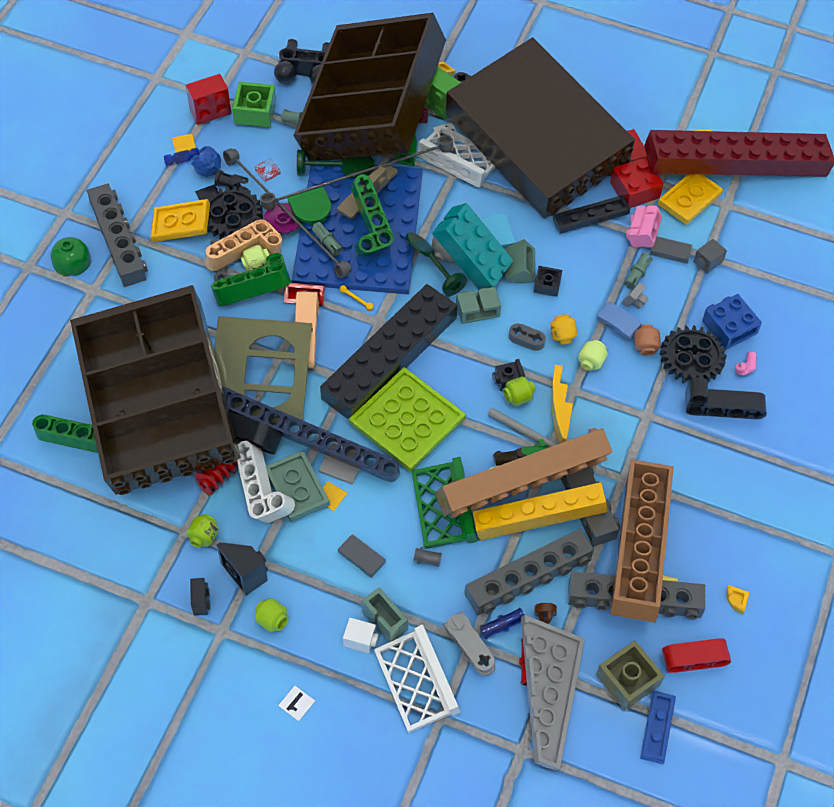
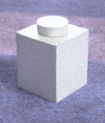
[343,618,379,654]

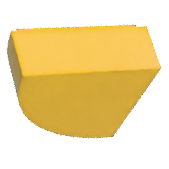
[726,585,750,614]

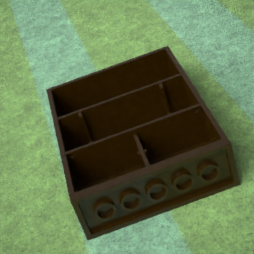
[293,12,446,161]
[445,37,635,219]
[70,285,241,495]

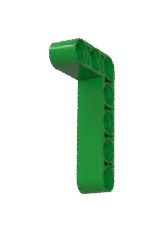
[32,414,98,453]

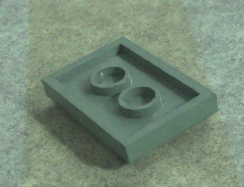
[266,451,330,522]

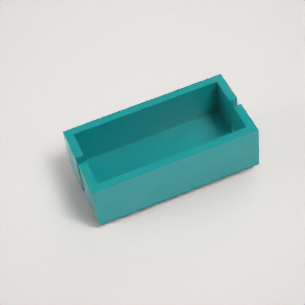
[432,203,514,290]

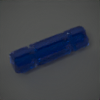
[164,147,200,166]

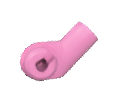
[735,352,757,376]

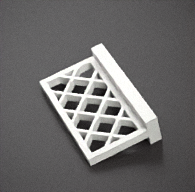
[417,125,496,188]
[374,625,461,733]

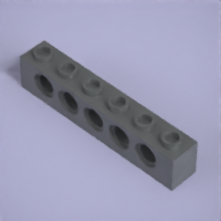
[87,183,148,287]
[464,529,594,616]
[568,571,705,619]

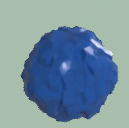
[191,146,221,177]

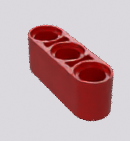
[662,638,731,673]

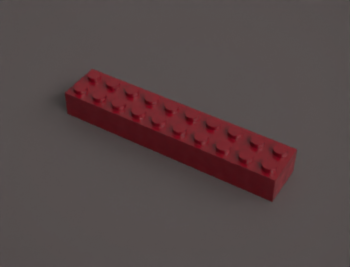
[644,130,834,177]

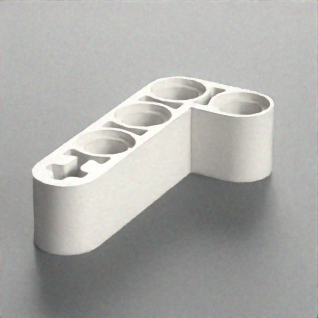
[237,441,295,523]

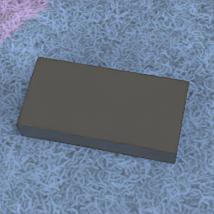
[650,236,692,263]
[338,534,386,578]

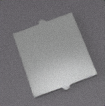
[318,442,362,485]

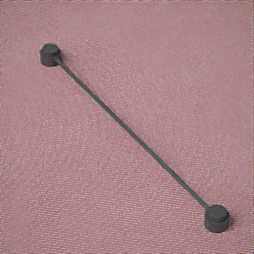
[260,135,453,210]
[223,148,351,278]

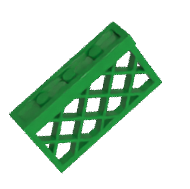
[412,457,477,549]

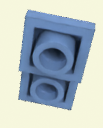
[597,302,642,339]

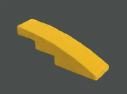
[551,365,573,444]

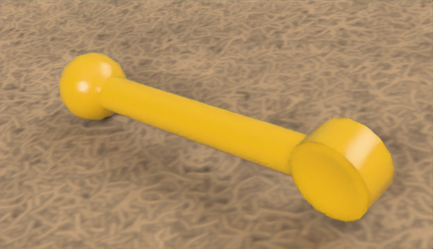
[339,285,374,311]

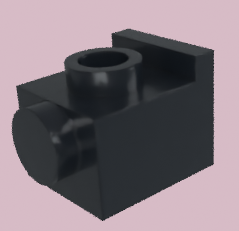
[492,359,525,391]

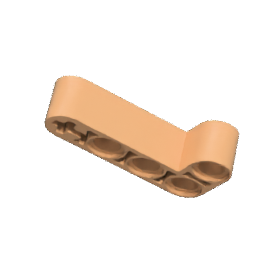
[205,220,282,271]
[294,292,319,369]

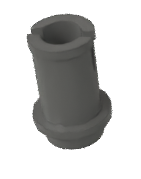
[413,547,442,567]

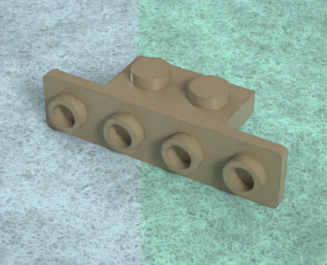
[337,162,397,219]

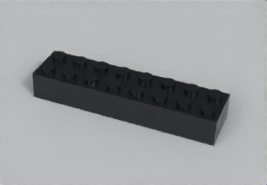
[320,284,458,420]

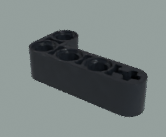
[685,377,767,419]
[229,412,283,455]

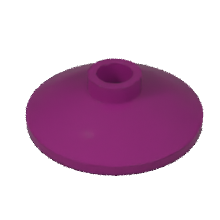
[264,203,302,234]

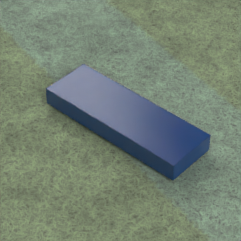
[640,690,676,764]

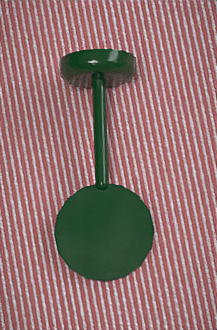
[297,150,374,178]
[406,232,468,296]

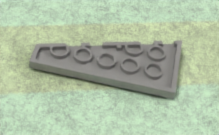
[521,615,585,771]

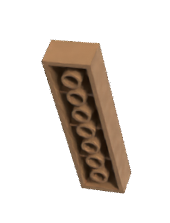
[435,428,613,518]
[610,459,674,623]

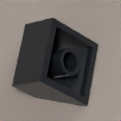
[216,542,268,596]

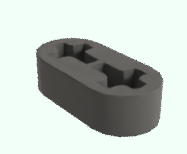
[509,323,546,351]

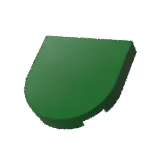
[287,187,331,225]

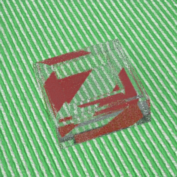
[255,158,281,182]

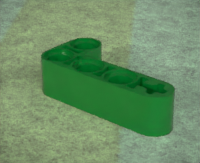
[351,174,394,257]
[211,253,291,306]

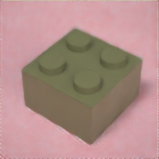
[596,640,665,711]

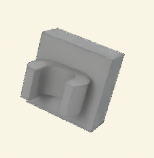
[622,282,648,309]

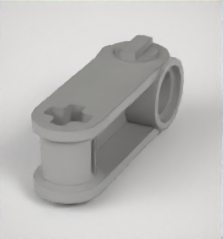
[443,611,495,676]

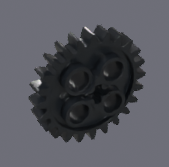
[206,186,263,240]
[659,325,727,383]

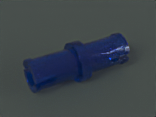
[480,608,525,639]

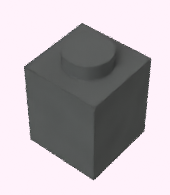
[693,239,727,274]

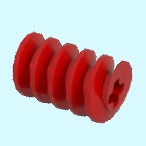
[195,460,238,496]

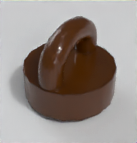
[534,603,557,624]

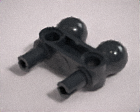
[274,39,329,84]

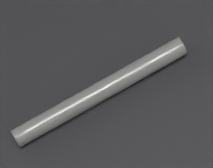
[488,408,557,448]

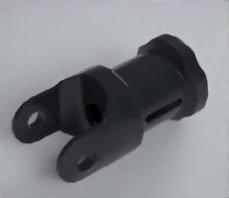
[214,170,249,193]

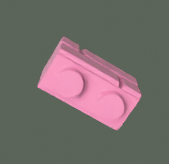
[626,206,662,248]

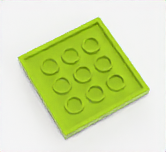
[349,367,466,472]

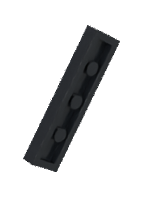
[553,195,630,233]

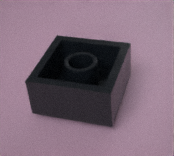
[534,266,563,297]
[190,578,210,616]

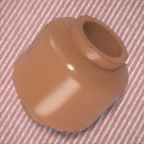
[634,324,661,356]

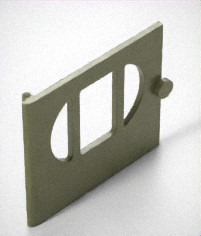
[214,316,313,423]

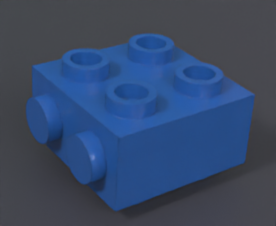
[702,294,762,349]

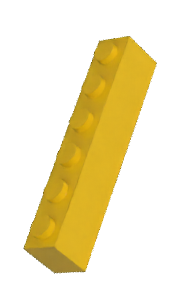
[472,482,608,541]

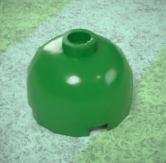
[50,237,91,277]

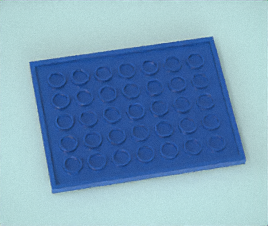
[292,160,423,294]

